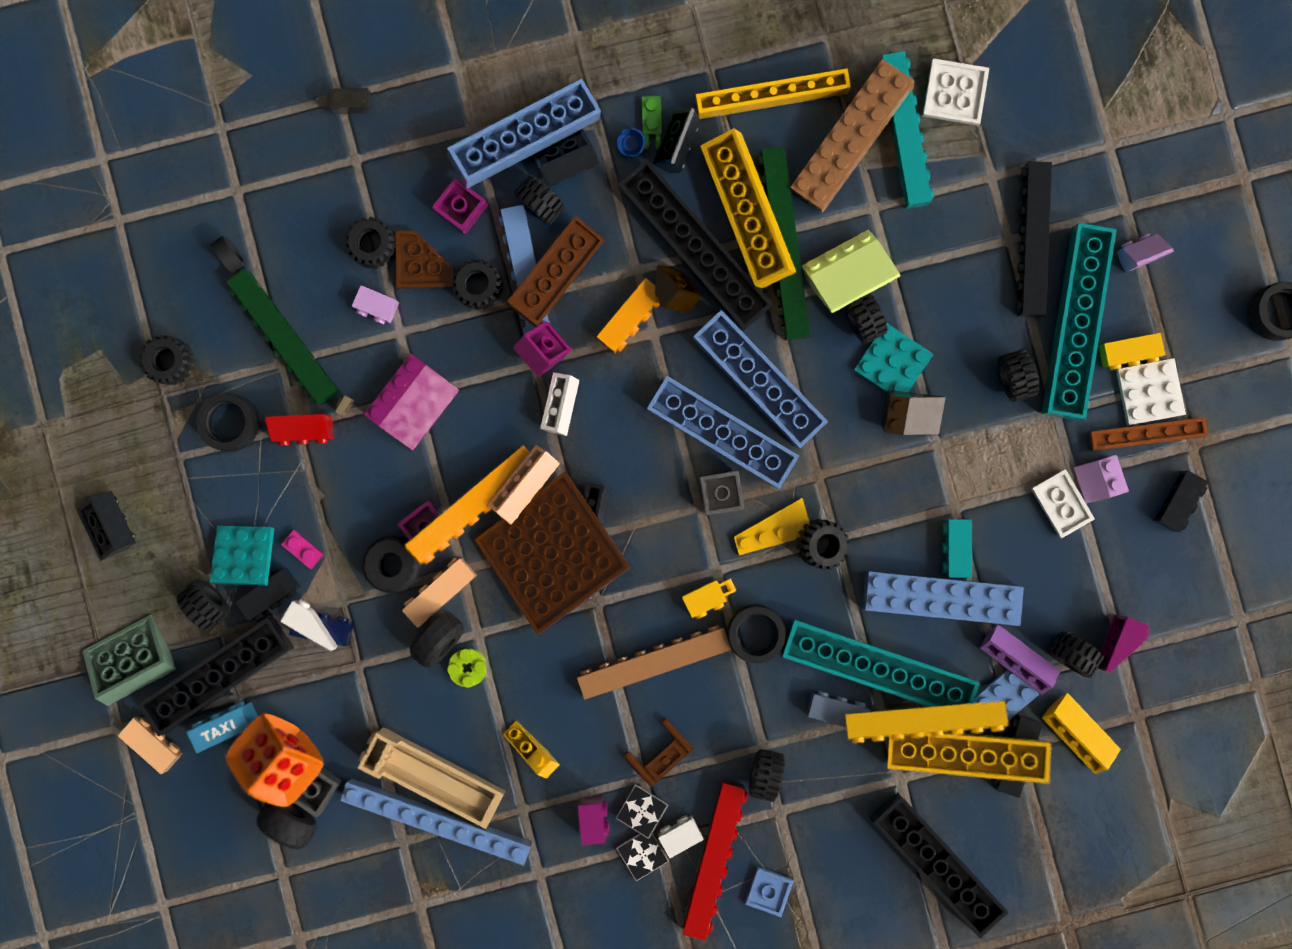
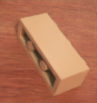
[118,716,183,774]

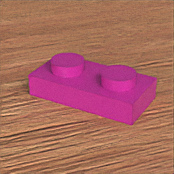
[281,530,324,569]

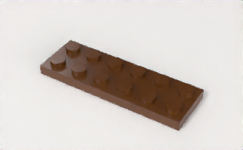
[506,215,605,327]

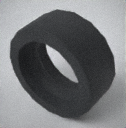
[211,236,246,274]

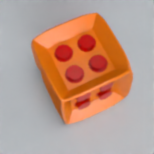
[226,714,324,807]

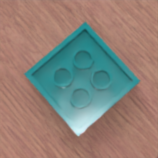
[853,323,934,393]
[210,526,274,586]

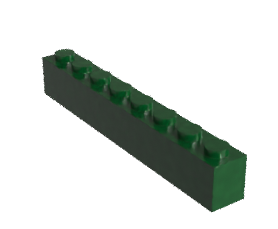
[227,268,340,406]

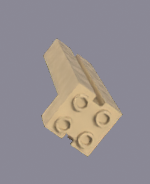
[358,727,506,829]

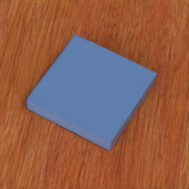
[744,866,794,917]

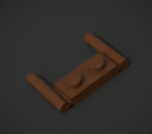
[624,718,694,787]

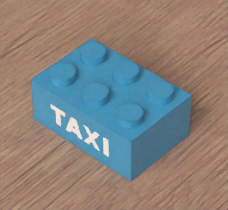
[187,701,258,754]

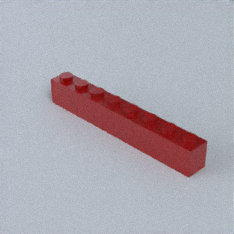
[682,780,748,941]

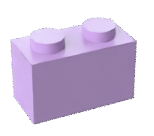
[352,285,399,325]

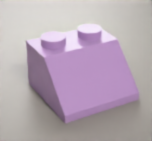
[1116,233,1174,273]
[1073,455,1129,504]

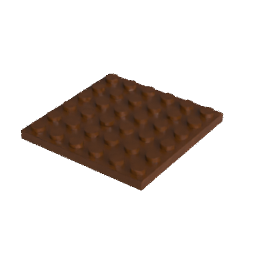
[475,472,631,635]

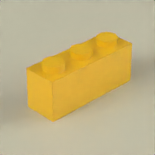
[1098,333,1165,370]

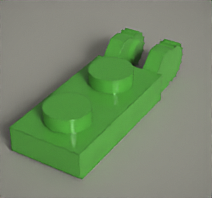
[642,96,662,150]

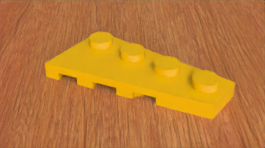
[734,498,810,555]

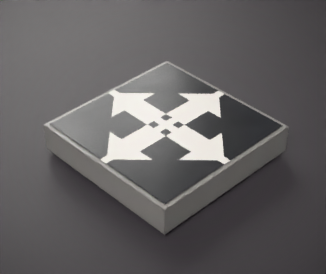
[616,784,669,839]
[616,833,669,881]

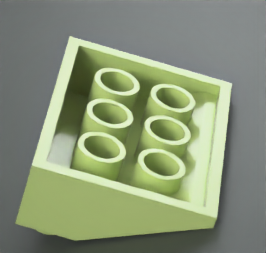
[801,229,900,313]

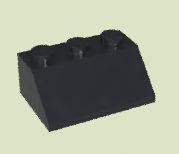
[653,108,700,174]
[532,129,599,187]
[77,491,136,561]

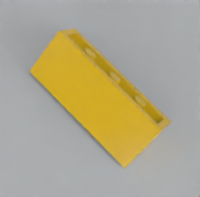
[1042,693,1121,774]

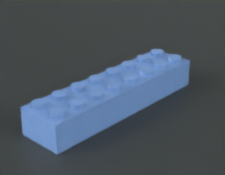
[447,79,601,189]
[693,310,828,449]
[647,376,799,490]
[862,571,1024,626]

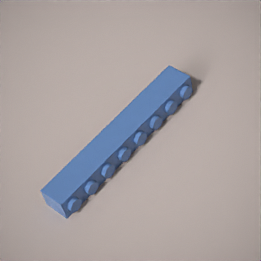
[499,205,550,335]

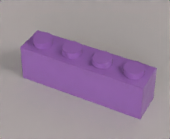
[980,625,1060,694]

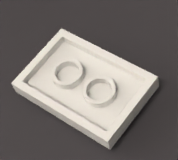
[1031,469,1095,538]

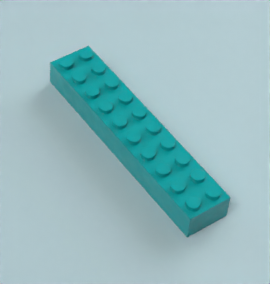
[1041,223,1117,421]
[780,618,980,707]

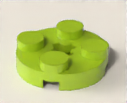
[447,648,487,688]

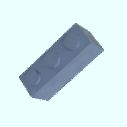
[806,690,870,727]

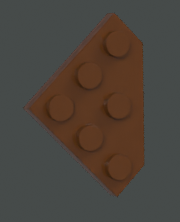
[395,230,455,289]

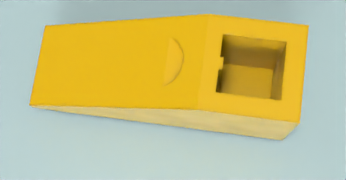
[503,721,560,779]

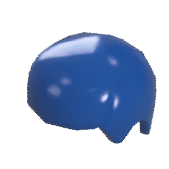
[617,127,646,157]

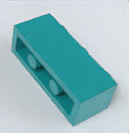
[942,520,972,578]

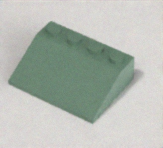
[82,615,176,706]

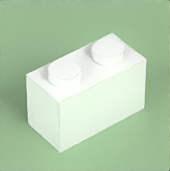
[658,815,704,858]

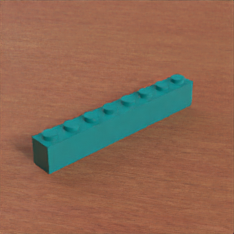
[879,51,934,209]

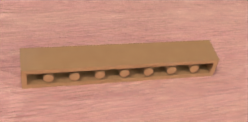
[577,625,731,700]

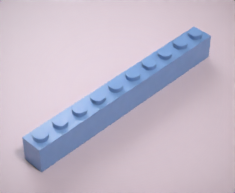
[340,778,532,865]

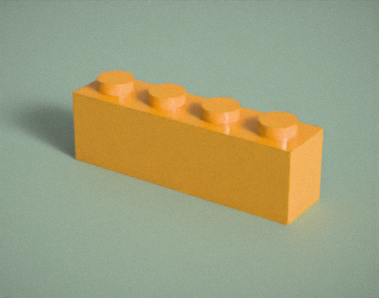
[597,278,660,353]

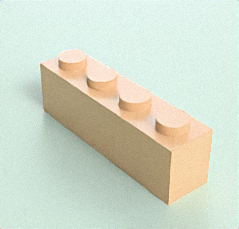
[487,445,560,524]
[402,558,477,628]

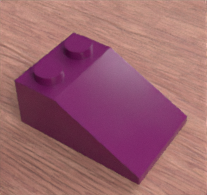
[1098,614,1150,673]

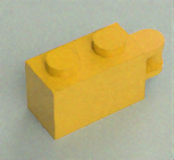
[682,578,737,619]

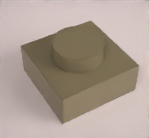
[335,395,355,417]

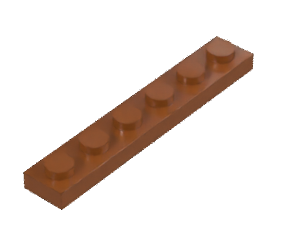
[1089,417,1208,451]

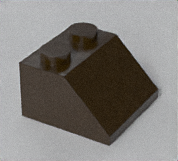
[655,265,702,313]

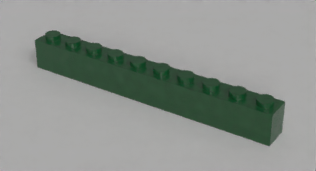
[758,146,810,341]

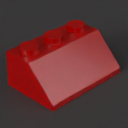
[265,414,334,446]

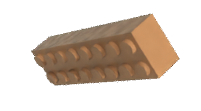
[790,59,914,213]

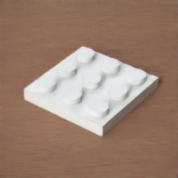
[923,59,989,126]
[1116,358,1186,426]

